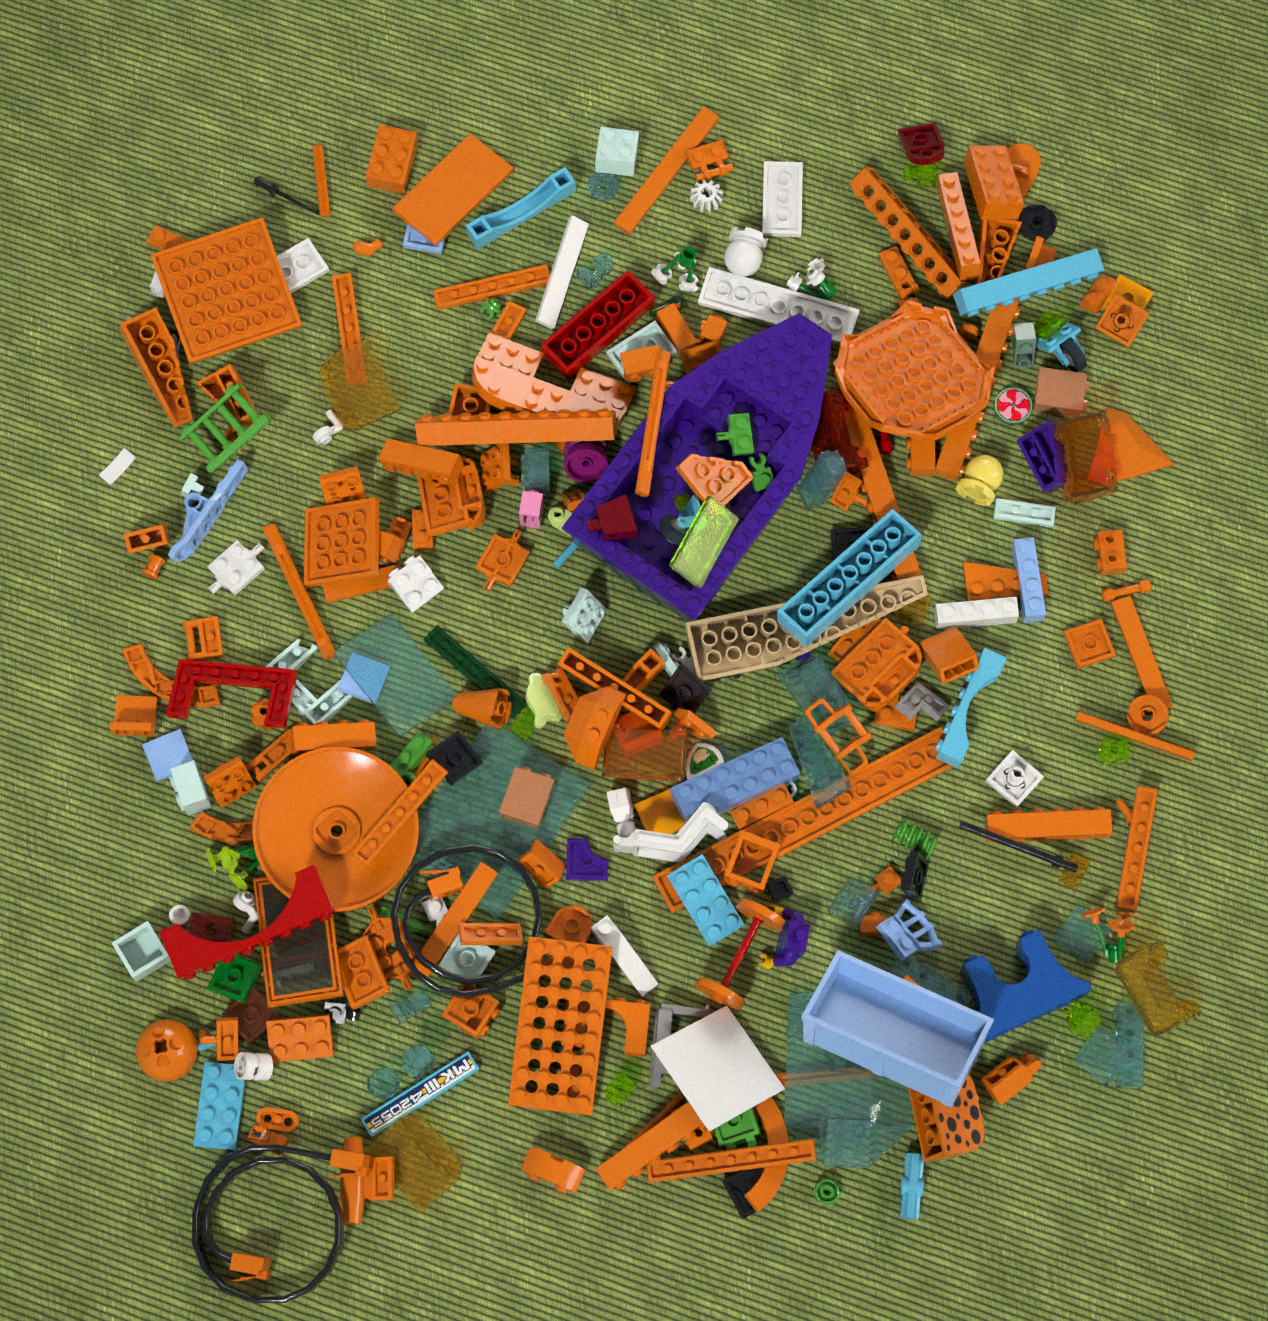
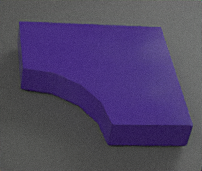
[566,839,608,881]

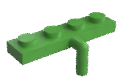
[390,731,436,783]

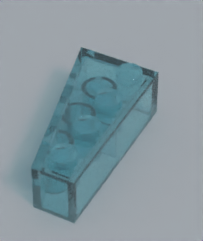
[788,716,852,810]

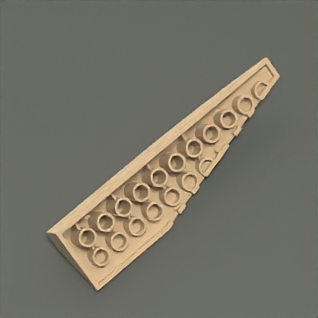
[685,575,928,681]

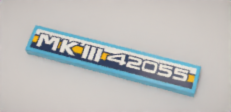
[361,1051,480,1138]

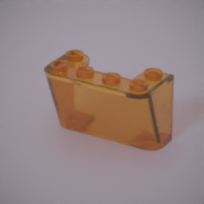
[1054,412,1118,505]

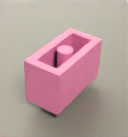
[519,490,544,529]

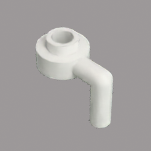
[312,409,343,445]
[233,891,259,934]

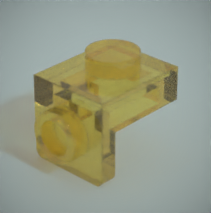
[1059,852,1091,890]

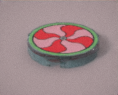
[993,387,1033,426]

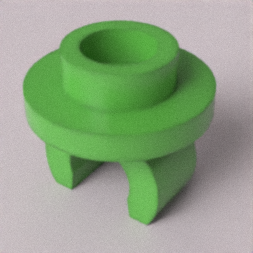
[480,298,502,320]

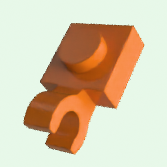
[866,866,901,899]

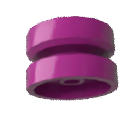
[564,440,608,483]

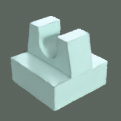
[181,473,204,497]

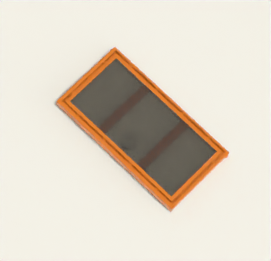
[253,877,343,1008]

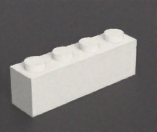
[934,597,1019,630]

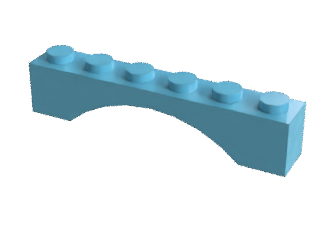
[466,167,576,250]
[935,648,1007,768]

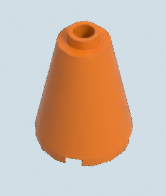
[452,688,512,729]

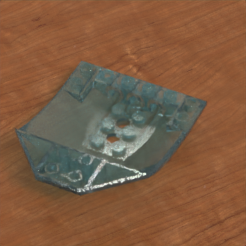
[784,991,912,1169]

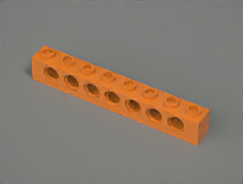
[849,167,970,299]

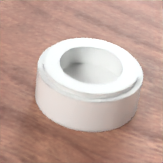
[169,905,191,926]

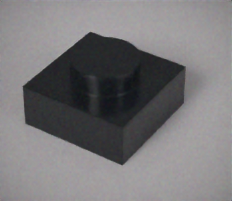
[766,875,794,904]

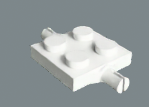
[207,540,265,596]

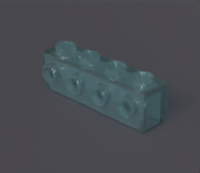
[797,450,847,510]
[889,954,973,1007]
[1111,1001,1144,1090]

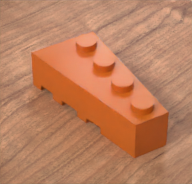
[972,219,1022,286]

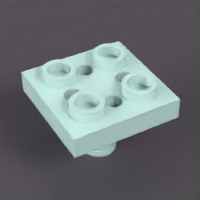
[561,588,607,643]

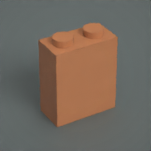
[1033,367,1090,417]
[499,766,555,830]

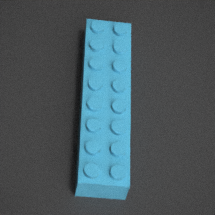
[777,509,922,647]

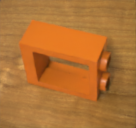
[724,830,781,895]

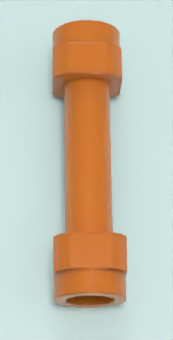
[1101,579,1151,602]

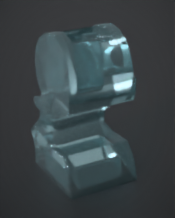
[576,253,613,290]
[390,989,433,1025]

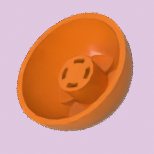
[136,1019,198,1082]

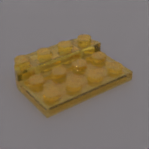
[319,339,400,431]
[365,1115,463,1214]

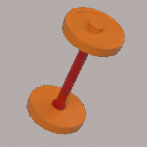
[695,898,786,1010]

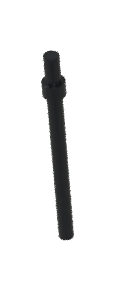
[958,820,1078,873]

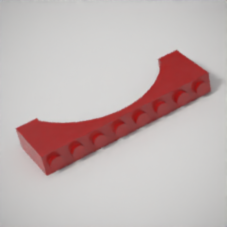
[159,865,336,981]

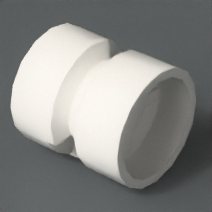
[234,1052,273,1081]

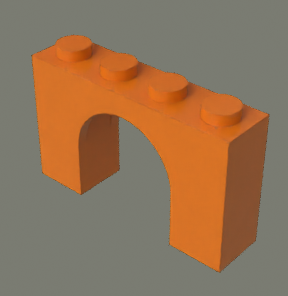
[561,997,650,1057]

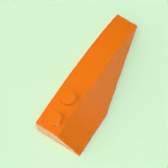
[119,307,193,428]

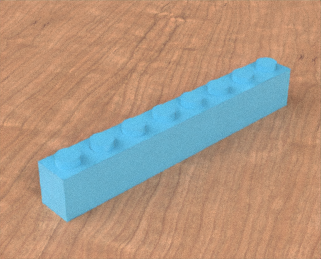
[953,248,1104,317]

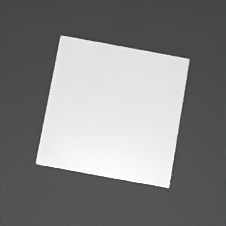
[651,1006,785,1131]

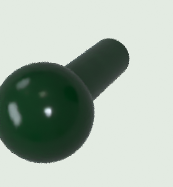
[649,296,683,318]

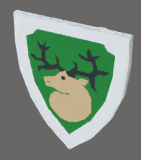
[685,743,725,780]

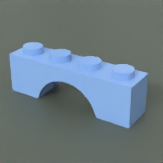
[1011,537,1046,623]

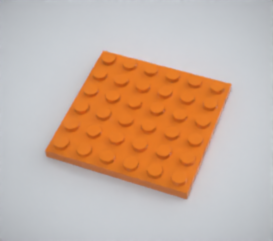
[150,217,302,365]

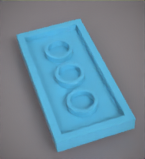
[666,854,744,947]
[193,1062,246,1151]

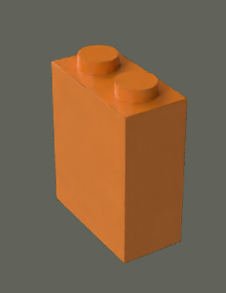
[919,626,979,684]

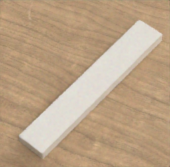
[535,215,589,329]

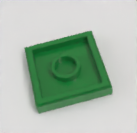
[207,956,263,1004]

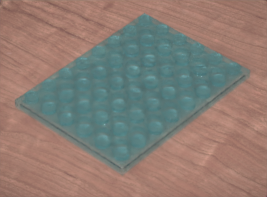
[412,725,591,920]

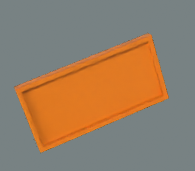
[392,134,514,247]

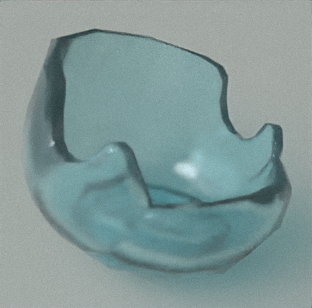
[366,1067,400,1099]

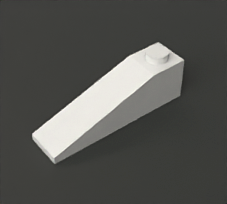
[591,915,658,997]

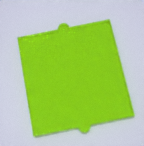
[1033,311,1070,340]

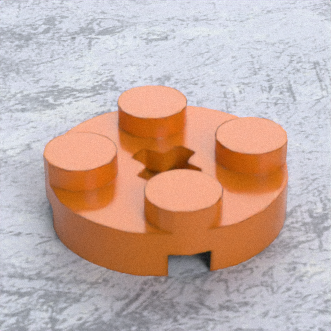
[1127,695,1169,736]

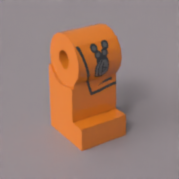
[246,1124,290,1157]

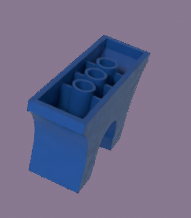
[960,929,1092,1043]

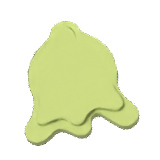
[525,673,562,729]

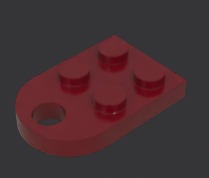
[898,123,945,165]

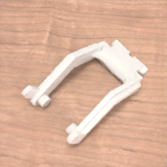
[613,802,728,863]

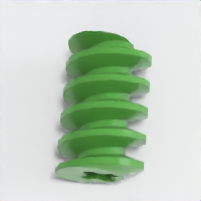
[891,819,938,860]

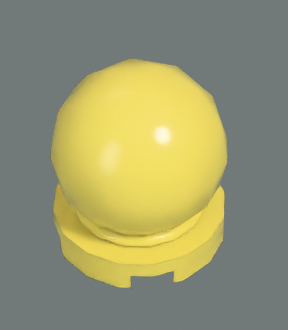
[956,455,1004,506]

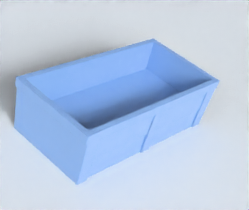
[801,950,994,1108]

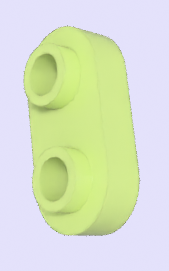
[548,506,572,537]

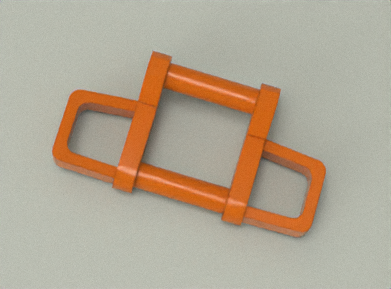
[803,698,872,775]

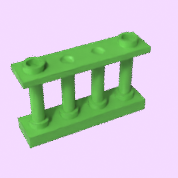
[179,383,273,473]

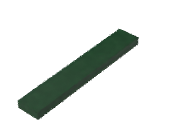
[423,625,527,719]

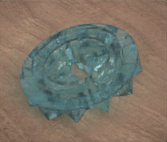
[588,172,619,201]

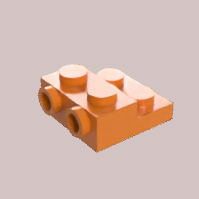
[441,984,501,1040]

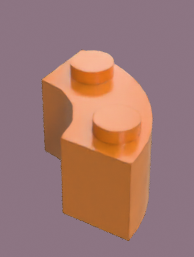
[521,1146,586,1194]

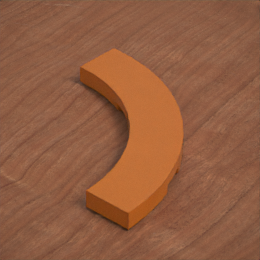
[122,644,221,708]
[189,811,253,844]
[744,1097,789,1213]

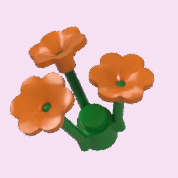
[1080,907,1139,963]

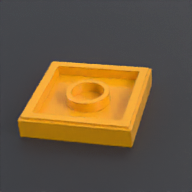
[1102,274,1154,326]
[634,789,685,834]

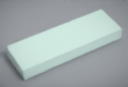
[993,498,1056,528]

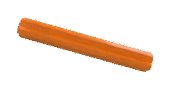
[312,144,331,218]

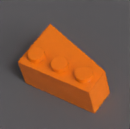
[196,364,259,428]

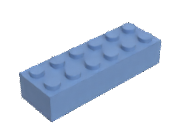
[670,737,800,824]

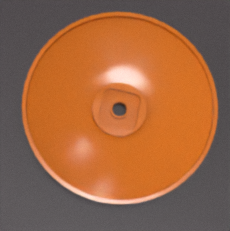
[252,747,419,912]

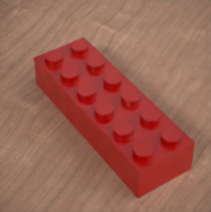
[541,270,655,380]

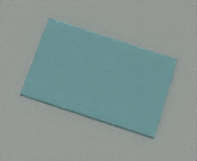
[333,614,456,737]

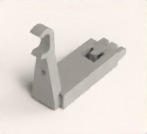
[649,1004,725,1090]

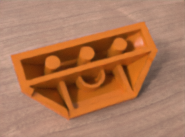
[564,686,627,770]

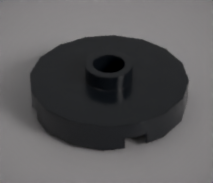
[1018,204,1057,242]

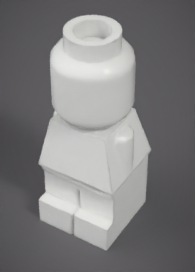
[607,788,636,838]

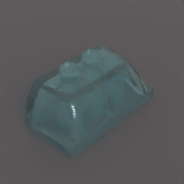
[778,652,856,742]

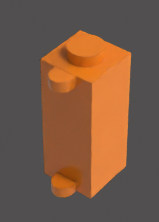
[656,303,702,357]

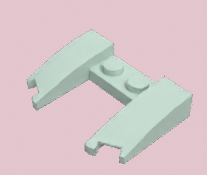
[266,639,353,725]

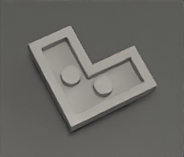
[895,682,950,721]

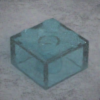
[521,448,550,499]

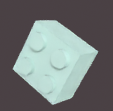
[595,127,639,177]
[169,760,212,816]
[112,921,171,982]

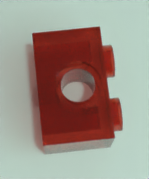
[189,912,236,942]

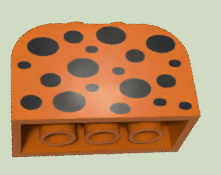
[908,1075,985,1163]

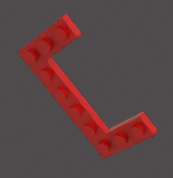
[166,659,298,729]

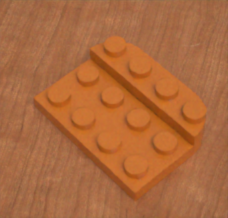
[417,454,486,537]
[829,618,922,712]

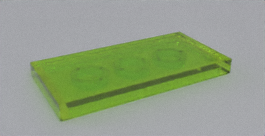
[669,496,739,588]

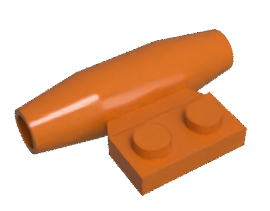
[340,1137,394,1225]

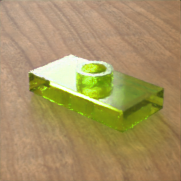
[509,705,536,742]

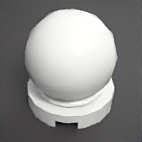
[724,227,768,277]

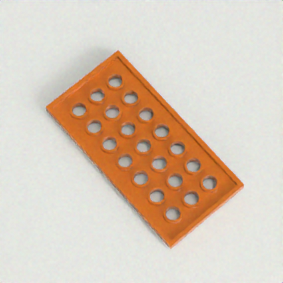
[508,936,613,1116]

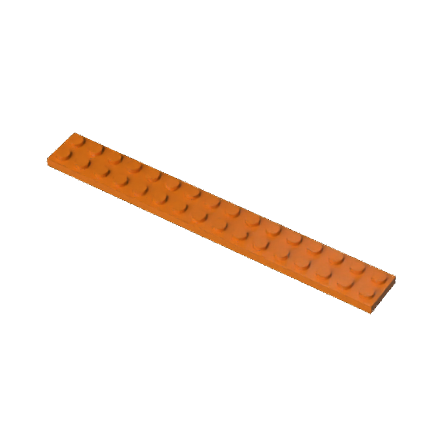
[652,727,953,914]

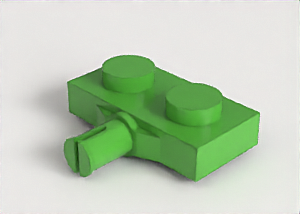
[716,413,754,456]

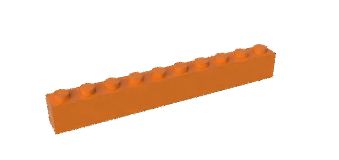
[934,300,1021,482]
[835,402,921,581]
[415,408,617,446]

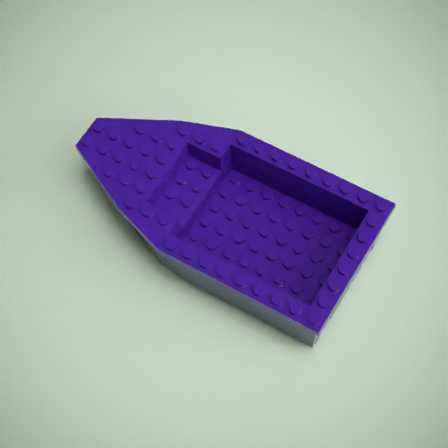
[562,313,832,622]

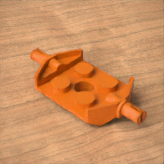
[362,906,418,991]

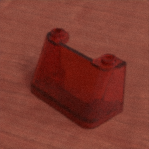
[811,389,869,484]

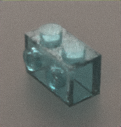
[402,1042,437,1080]

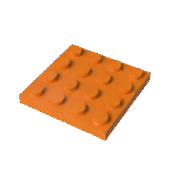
[304,497,379,587]

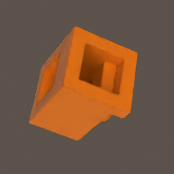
[859,912,889,936]

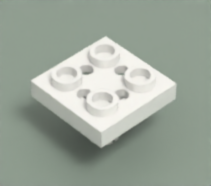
[986,750,1044,808]

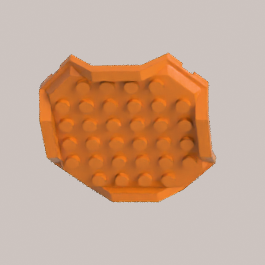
[835,300,995,440]

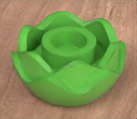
[814,1178,841,1205]

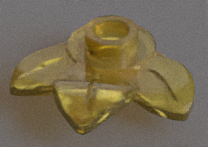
[894,595,931,626]

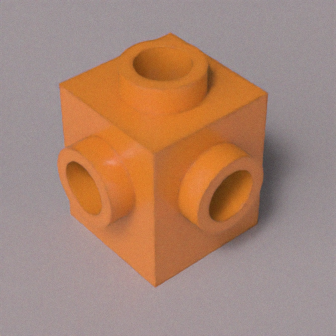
[250,698,272,731]

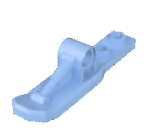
[168,459,249,562]

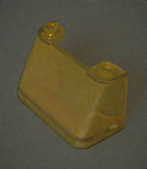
[1115,941,1203,1035]

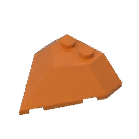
[1087,407,1174,486]

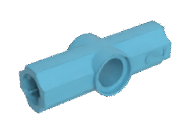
[900,1153,924,1220]

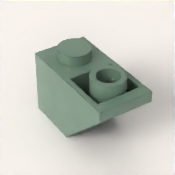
[1012,322,1036,368]

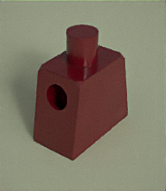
[586,495,637,540]

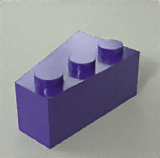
[1016,420,1068,493]

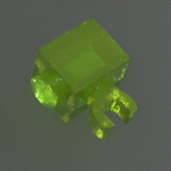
[902,163,938,188]
[1063,1000,1103,1040]

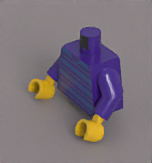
[759,905,810,969]

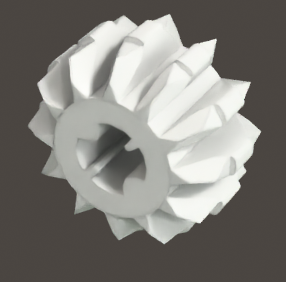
[690,179,723,213]

